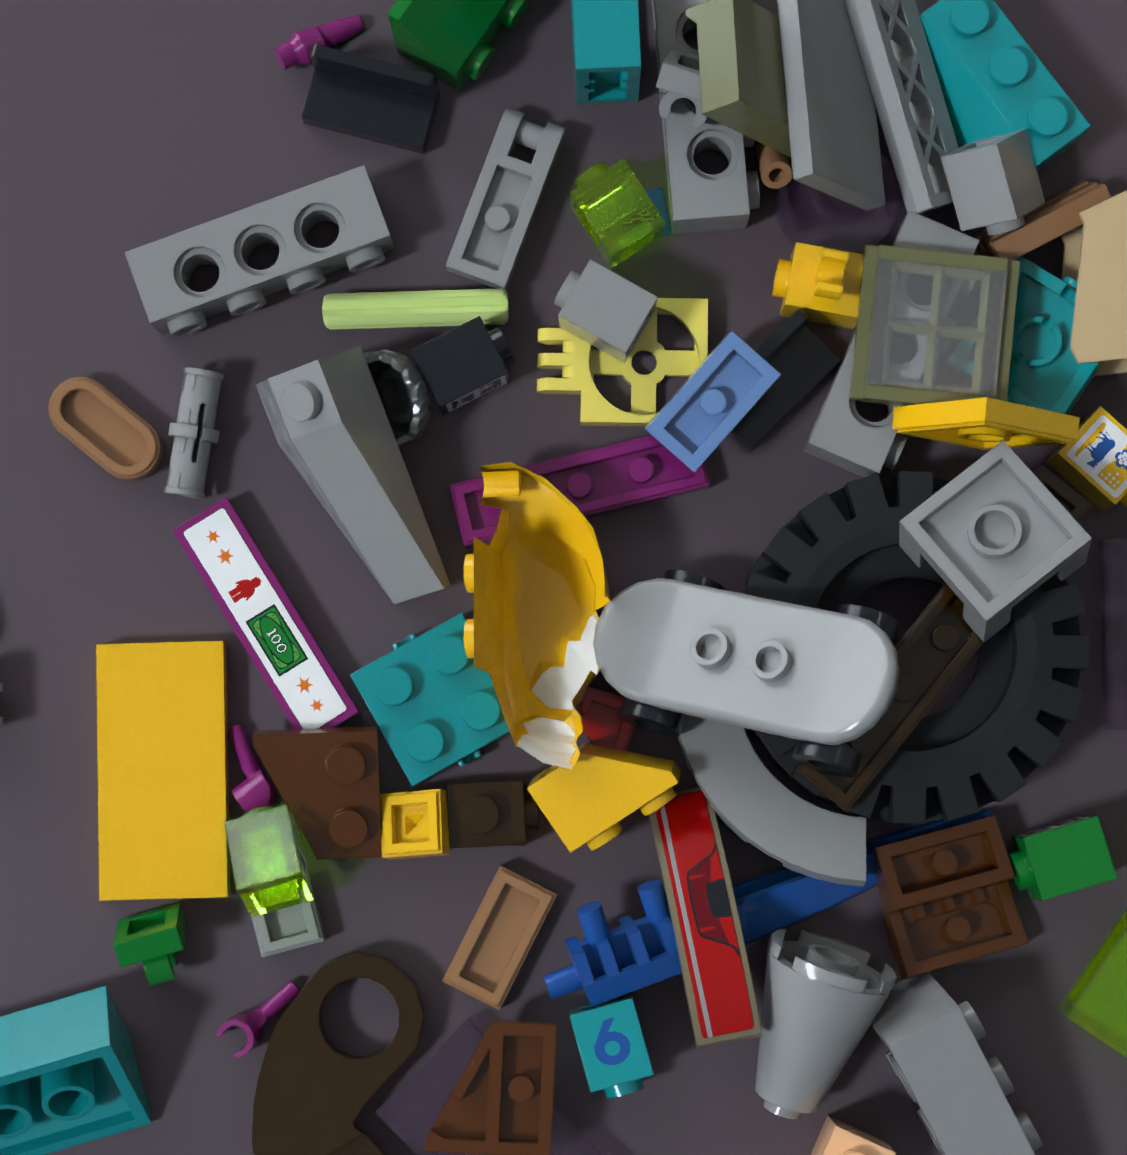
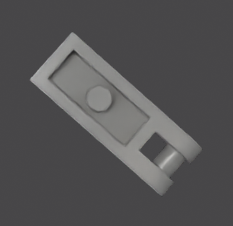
[445,107,566,290]

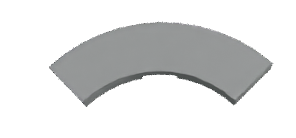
[678,714,866,887]

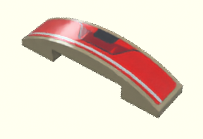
[649,787,762,1049]

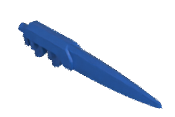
[543,808,992,1007]

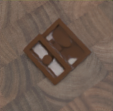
[872,815,1028,980]

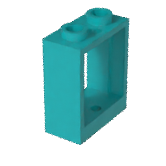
[571,0,641,105]

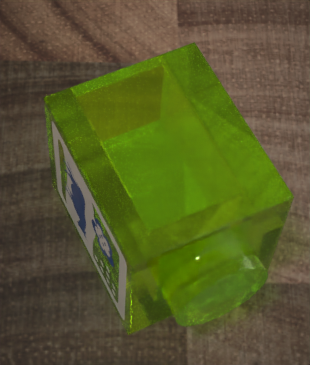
[224,805,314,917]

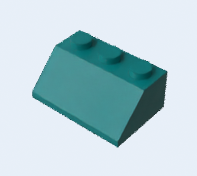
[920,0,1091,173]
[0,986,152,1155]

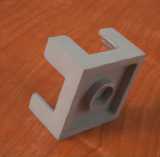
[899,440,1092,642]

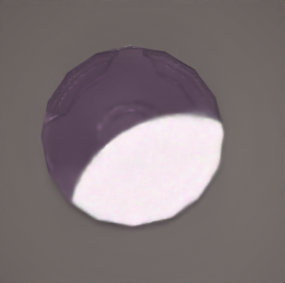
[774,152,900,254]

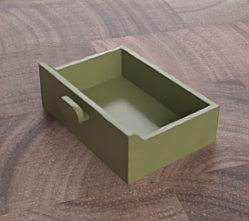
[685,0,791,158]

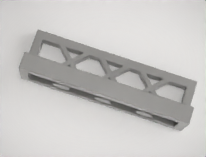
[844,0,959,214]

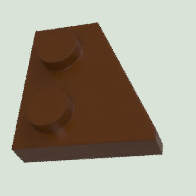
[252,726,382,860]
[424,1019,557,1155]

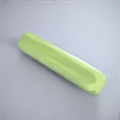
[322,288,509,330]

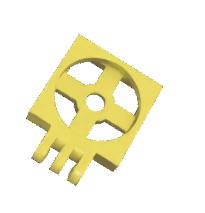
[537,298,708,426]

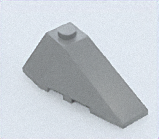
[256,345,450,604]

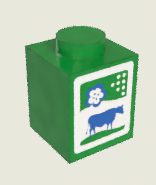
[1008,815,1117,901]

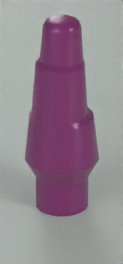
[274,15,365,70]

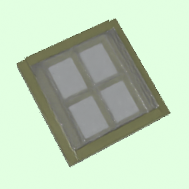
[849,245,1020,406]

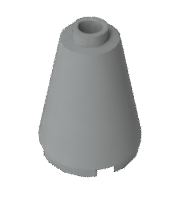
[755,929,897,1120]

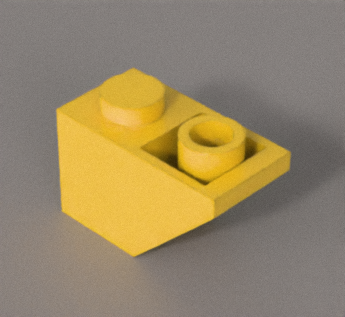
[527,743,681,853]

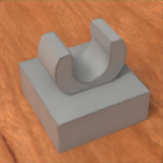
[656,48,707,129]

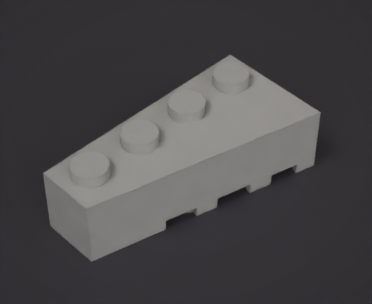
[870,973,1043,1155]

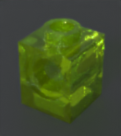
[570,159,665,269]

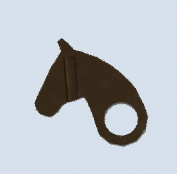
[252,952,425,1155]

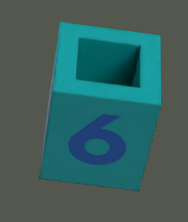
[569,993,654,1098]

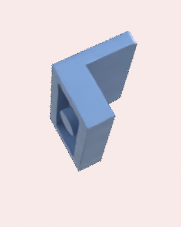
[644,331,781,472]

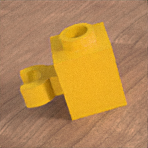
[772,242,864,330]

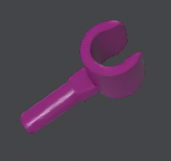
[228,724,278,817]
[217,980,300,1058]

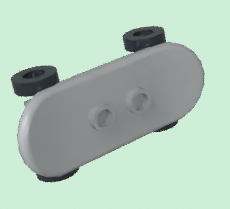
[593,569,902,778]

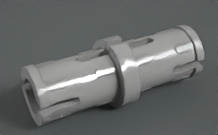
[163,367,224,499]

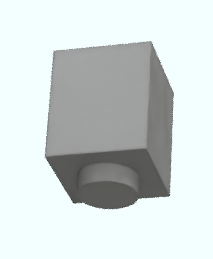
[941,129,1045,235]
[554,259,658,363]

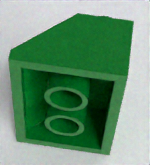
[388,0,530,92]

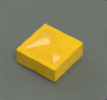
[380,789,450,860]

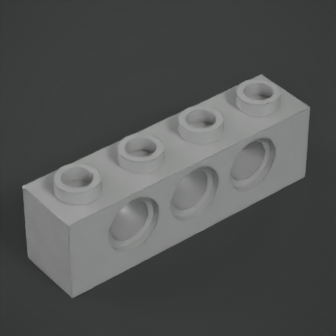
[651,0,760,234]
[124,165,395,337]
[803,210,980,478]

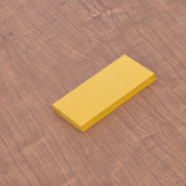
[96,641,231,901]

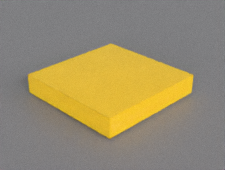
[892,397,1080,450]

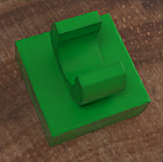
[113,902,188,986]

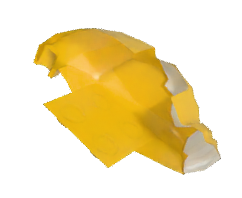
[464,462,611,769]

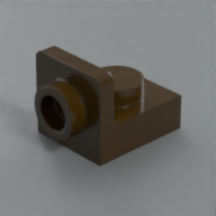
[447,780,539,849]

